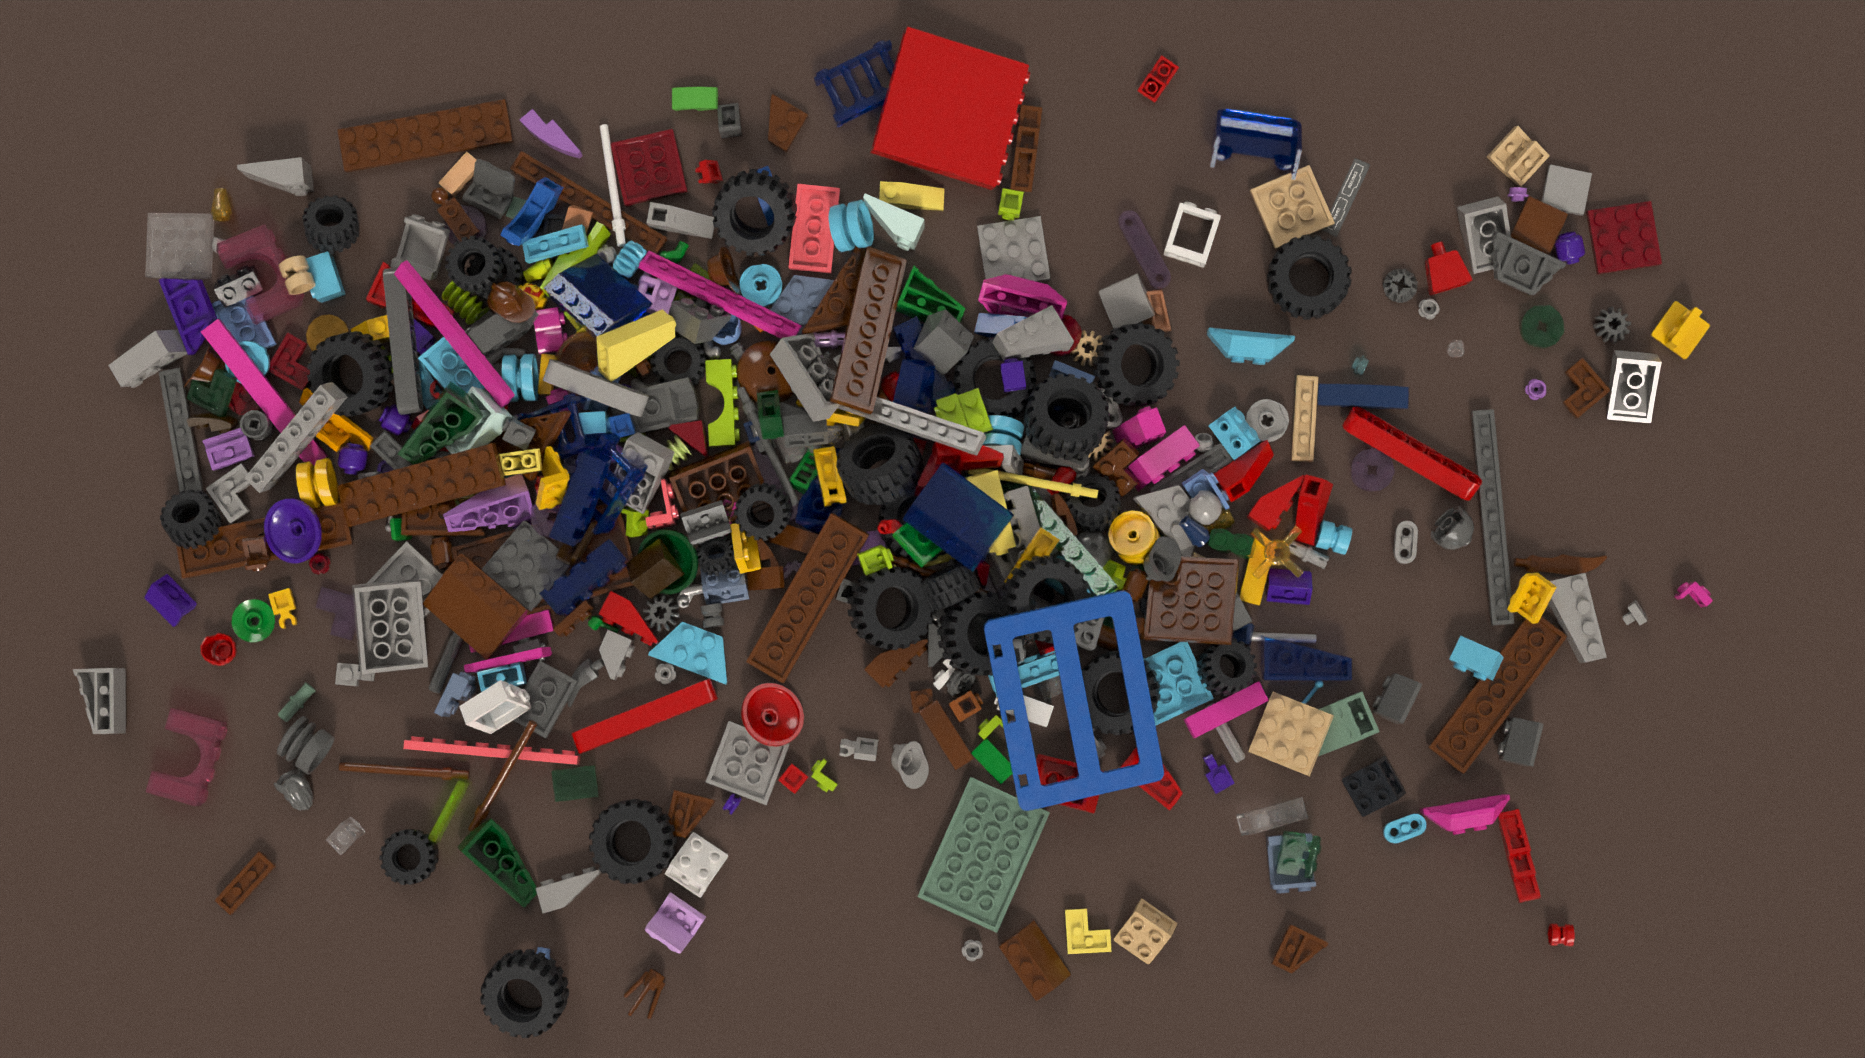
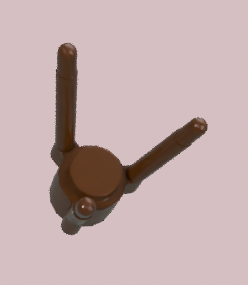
[624,968,665,1019]

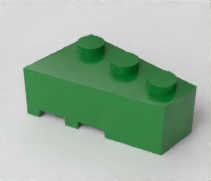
[896,266,966,323]

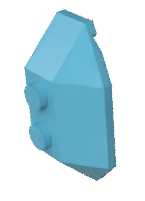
[1207,327,1295,365]

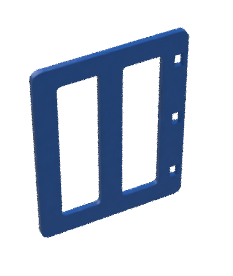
[984,590,1164,811]

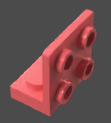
[646,479,680,530]

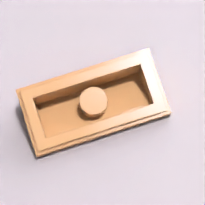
[439,152,476,197]

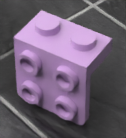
[645,892,706,953]

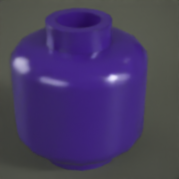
[1555,231,1585,264]
[379,404,413,436]
[338,443,368,475]

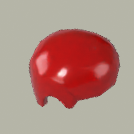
[200,633,237,666]

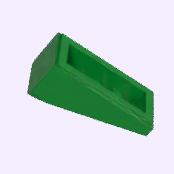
[789,446,818,495]

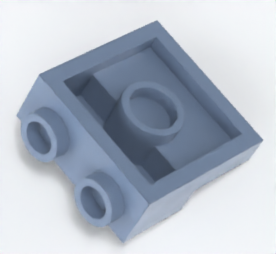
[434,671,477,717]

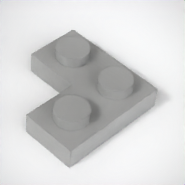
[206,464,251,524]

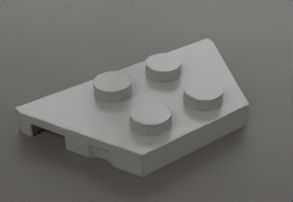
[1133,485,1203,557]

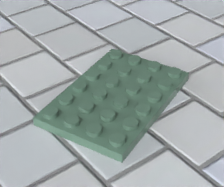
[917,777,1050,933]

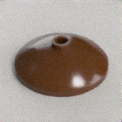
[737,341,794,403]

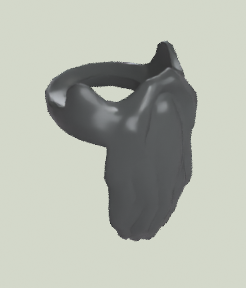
[274,769,313,811]

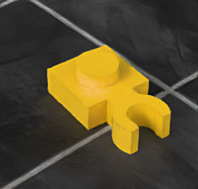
[268,588,298,629]

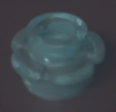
[1351,355,1370,375]

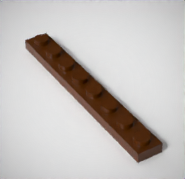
[510,151,667,255]

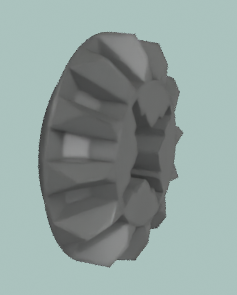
[1383,268,1418,303]
[946,668,975,698]

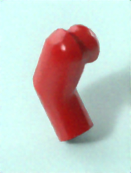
[877,519,903,534]

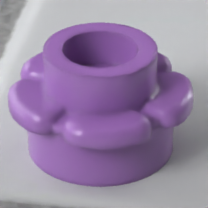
[1507,187,1529,202]
[1525,379,1546,400]

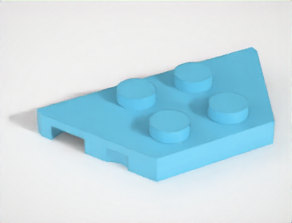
[648,622,728,685]

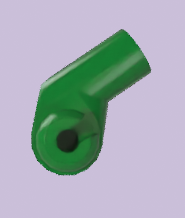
[659,241,689,263]

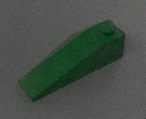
[398,381,483,465]
[457,818,537,908]

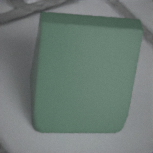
[505,197,527,219]

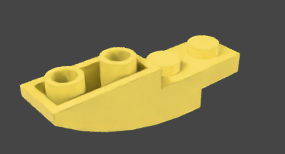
[499,449,542,476]

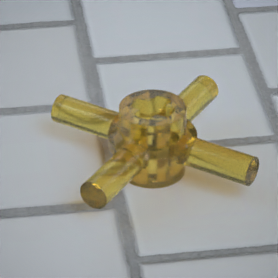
[1250,526,1304,579]

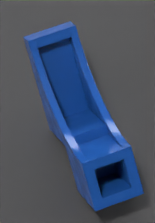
[501,177,563,246]

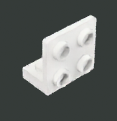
[665,832,728,898]

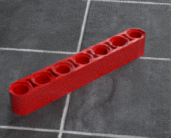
[1342,406,1482,501]
[571,679,718,754]

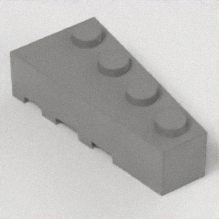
[770,333,840,422]
[1004,486,1040,567]
[1548,573,1607,663]

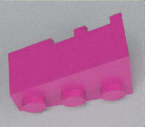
[1112,406,1166,449]
[1127,425,1200,492]

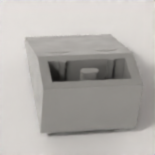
[606,432,675,514]

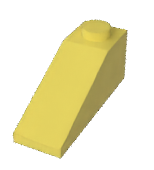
[879,181,944,210]

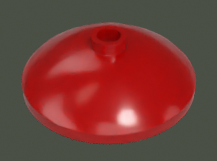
[741,683,804,747]

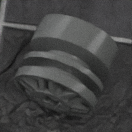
[277,716,335,774]

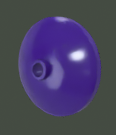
[264,498,321,563]

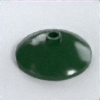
[637,529,698,594]

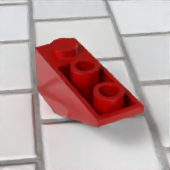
[1214,440,1274,502]
[1293,474,1333,546]
[1246,475,1305,532]
[599,591,660,646]

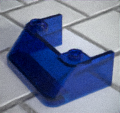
[1210,109,1302,180]

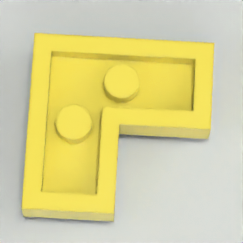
[1065,908,1112,954]

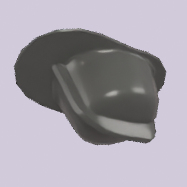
[1143,536,1181,582]

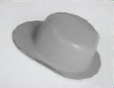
[891,741,929,789]

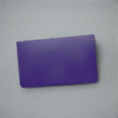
[1266,568,1313,605]
[145,574,197,627]

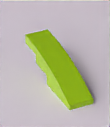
[540,222,611,298]

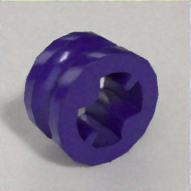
[723,793,742,815]

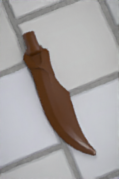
[1514,554,1607,575]

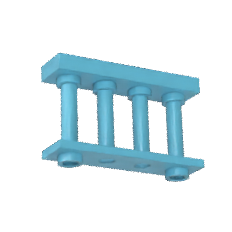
[988,651,1059,696]

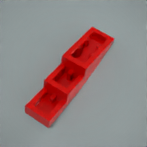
[1498,809,1541,903]

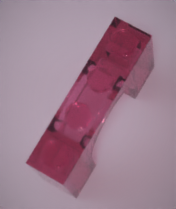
[216,224,305,326]
[146,708,227,806]

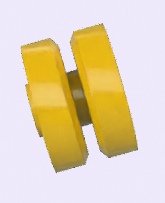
[296,458,339,509]
[1108,510,1161,565]

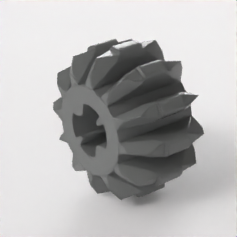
[1593,307,1631,344]
[643,595,680,631]

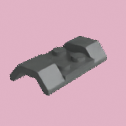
[610,377,699,439]

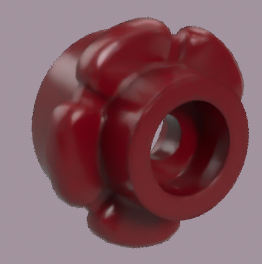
[309,553,330,575]

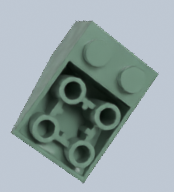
[1318,692,1380,756]

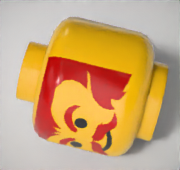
[518,282,547,310]

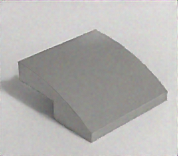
[1099,273,1155,328]

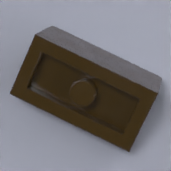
[556,520,596,568]

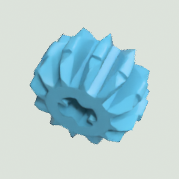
[613,240,647,278]

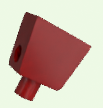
[1425,241,1472,296]

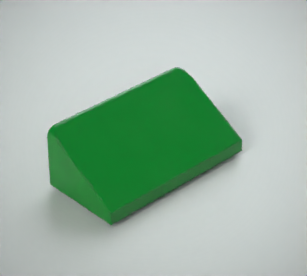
[971,738,1012,785]

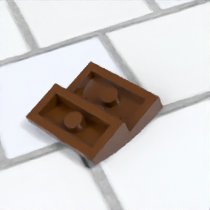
[1510,196,1568,255]

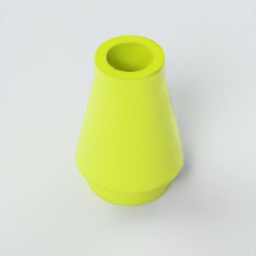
[523,258,554,283]

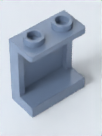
[1266,833,1316,893]

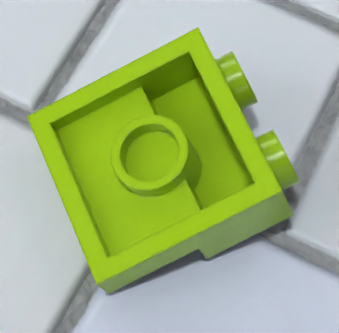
[934,388,993,433]

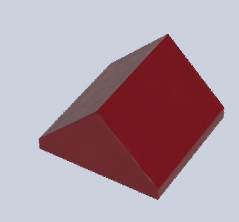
[669,420,709,458]

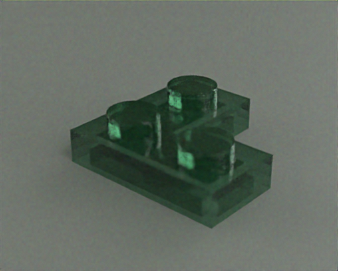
[187,369,237,418]

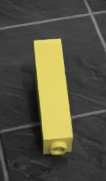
[597,309,676,382]
[950,470,1016,556]

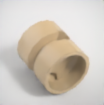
[279,255,316,295]

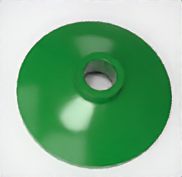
[232,599,275,642]

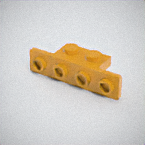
[299,388,374,452]

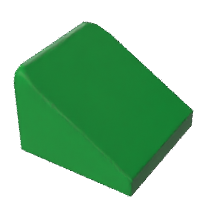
[390,518,412,542]

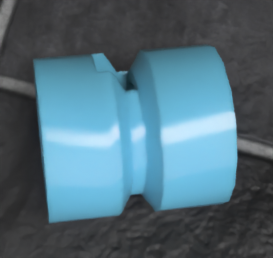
[1315,520,1353,555]

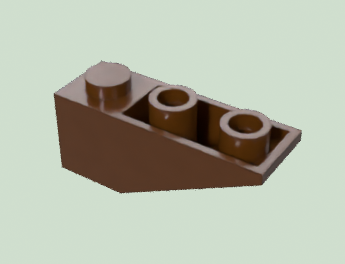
[864,639,928,688]

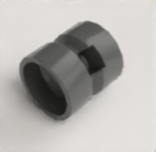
[240,410,275,441]

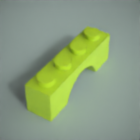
[705,359,740,448]

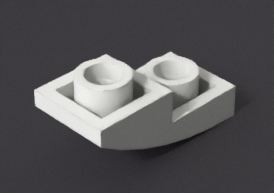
[933,659,955,690]

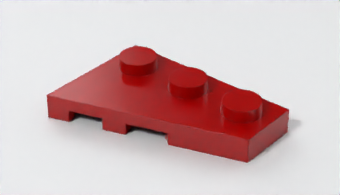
[1120,747,1183,811]

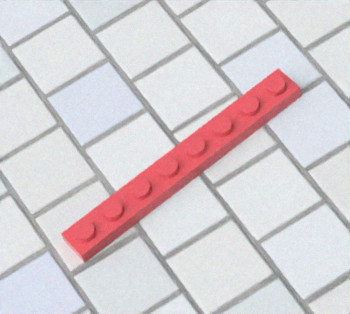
[403,736,580,765]

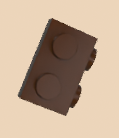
[550,599,594,637]

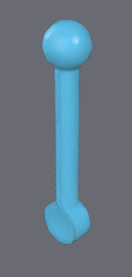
[1302,680,1323,704]

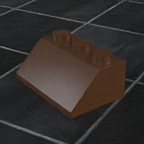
[998,921,1071,1002]

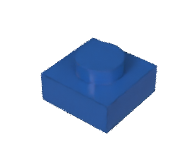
[609,413,636,439]

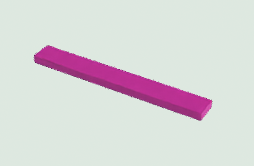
[638,251,802,339]
[394,260,515,408]
[201,319,328,466]

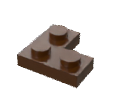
[1562,358,1611,419]
[1093,438,1139,497]

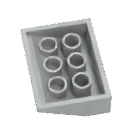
[352,581,428,674]

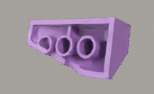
[443,474,536,532]

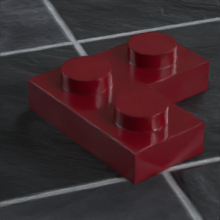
[269,333,311,391]

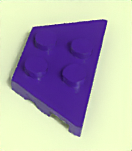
[159,278,217,355]

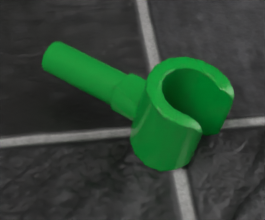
[588,615,619,633]

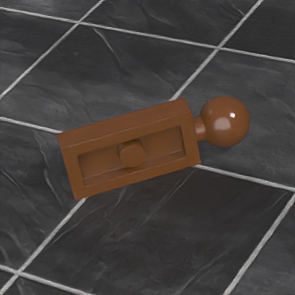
[431,187,480,242]

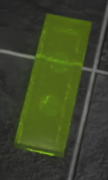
[428,780,470,842]

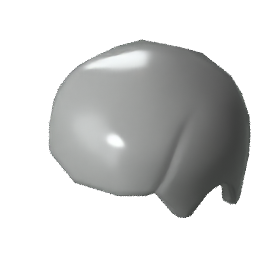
[1189,490,1222,525]

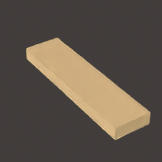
[1291,375,1318,462]

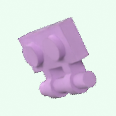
[632,271,677,315]

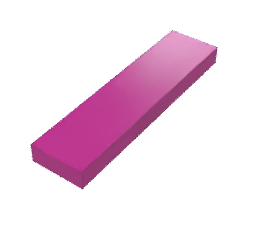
[469,610,554,653]
[464,647,552,673]
[1183,681,1269,739]

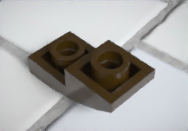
[186,413,238,433]

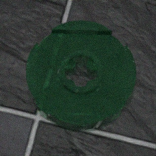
[1520,305,1565,349]

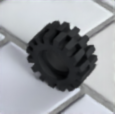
[696,536,736,576]

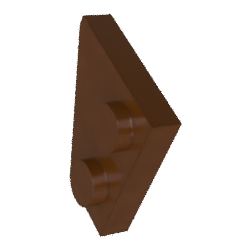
[768,94,808,152]
[668,790,716,838]
[1271,924,1329,974]

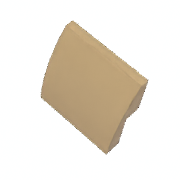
[1487,126,1550,187]

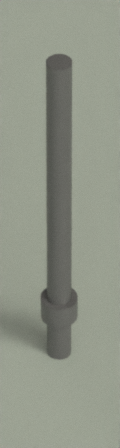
[737,387,800,507]

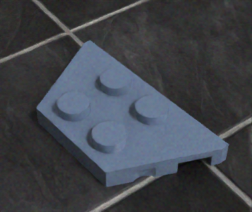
[770,275,834,335]

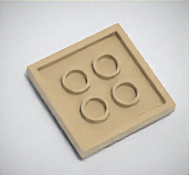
[1250,165,1335,249]
[1248,692,1334,777]

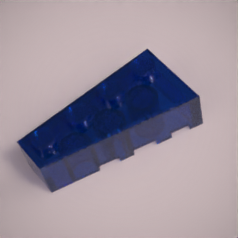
[539,539,628,616]

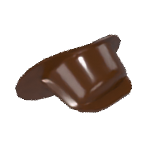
[707,247,741,295]
[487,281,535,323]
[184,344,225,388]

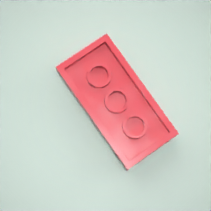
[788,184,840,273]

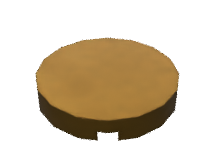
[306,314,350,351]

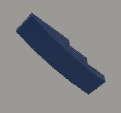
[1318,384,1409,409]

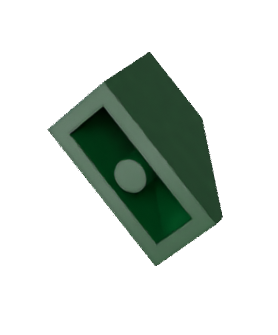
[757,390,784,440]

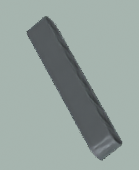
[383,267,423,415]

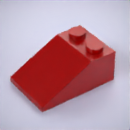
[1036,754,1102,814]

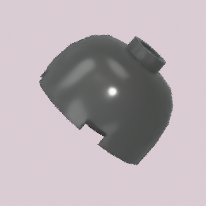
[1431,506,1474,550]
[1070,529,1114,571]

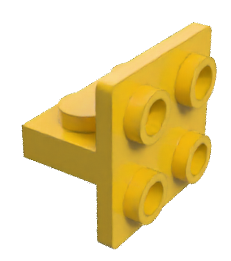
[1651,301,1710,359]

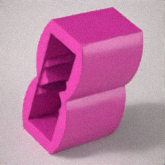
[534,307,569,355]

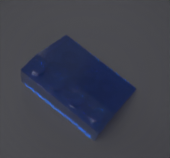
[544,254,652,340]
[903,462,1014,572]

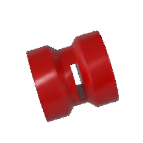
[1548,924,1575,946]

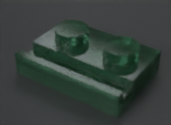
[551,765,599,802]

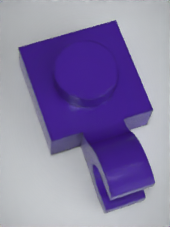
[1203,754,1235,794]

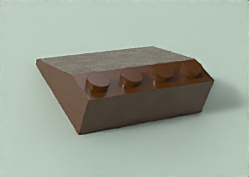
[668,441,771,522]
[423,553,530,660]

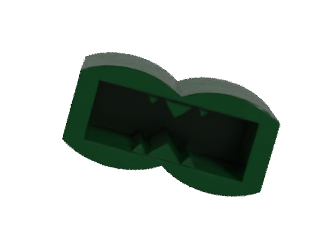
[1208,529,1256,559]

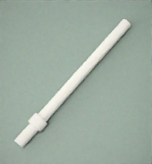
[600,124,626,247]

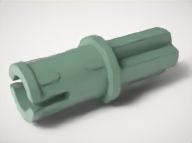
[278,682,316,722]

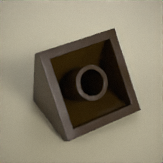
[626,538,685,599]

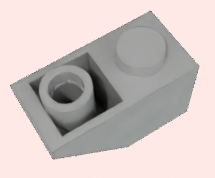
[599,630,635,680]

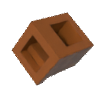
[949,691,983,723]

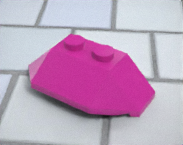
[978,274,1067,321]
[1420,794,1510,835]

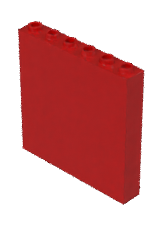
[870,26,1030,190]

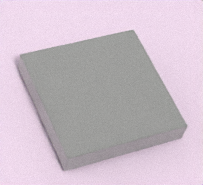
[1542,165,1592,216]

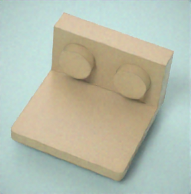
[1114,898,1177,964]

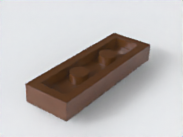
[214,851,277,915]

